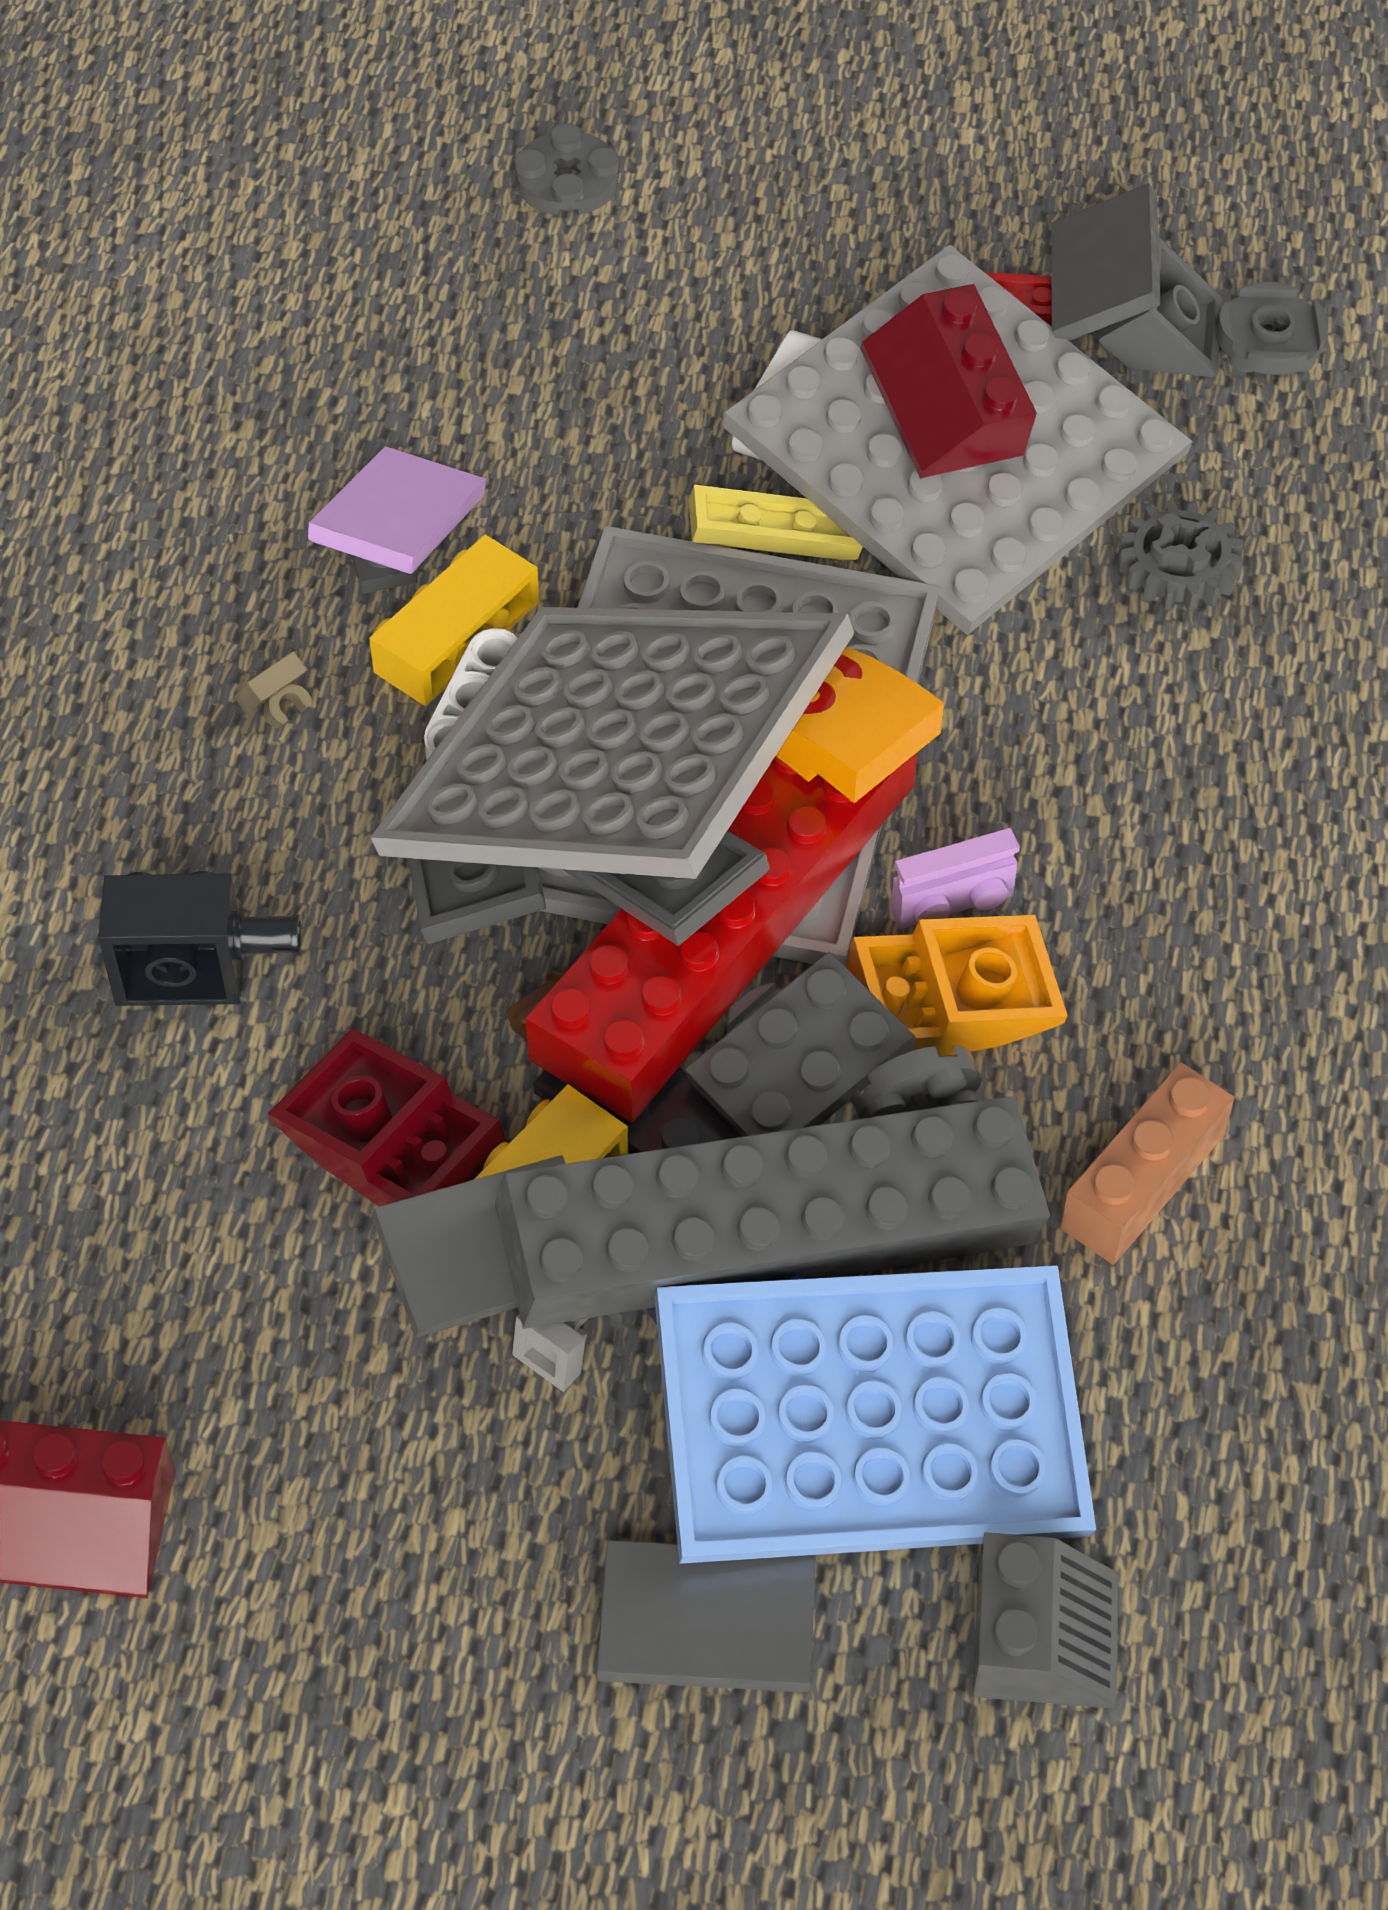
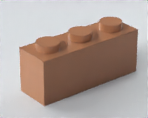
[1060,1062,1235,1265]

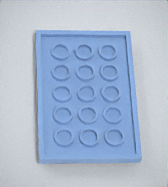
[654,1266,1096,1564]

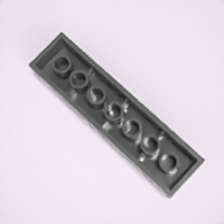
[495,1096,1050,1329]

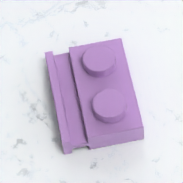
[891,828,1020,929]

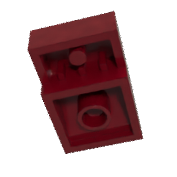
[268,1028,507,1207]

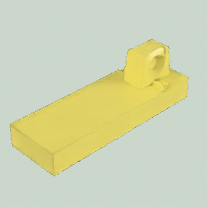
[689,484,863,560]

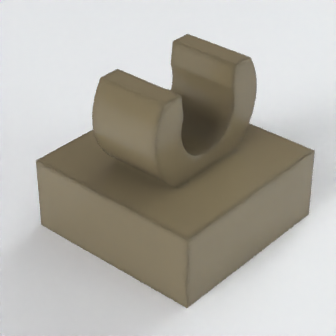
[234,651,312,729]

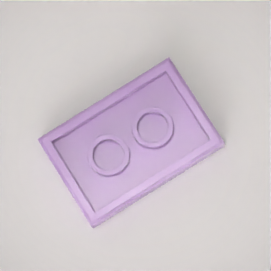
[308,446,486,574]

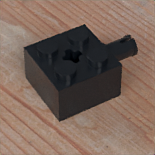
[98,871,302,1006]

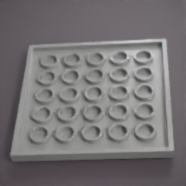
[722,245,1193,635]
[370,607,854,879]

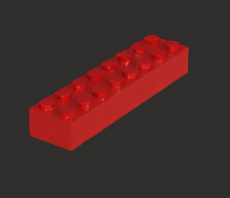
[526,753,917,1123]

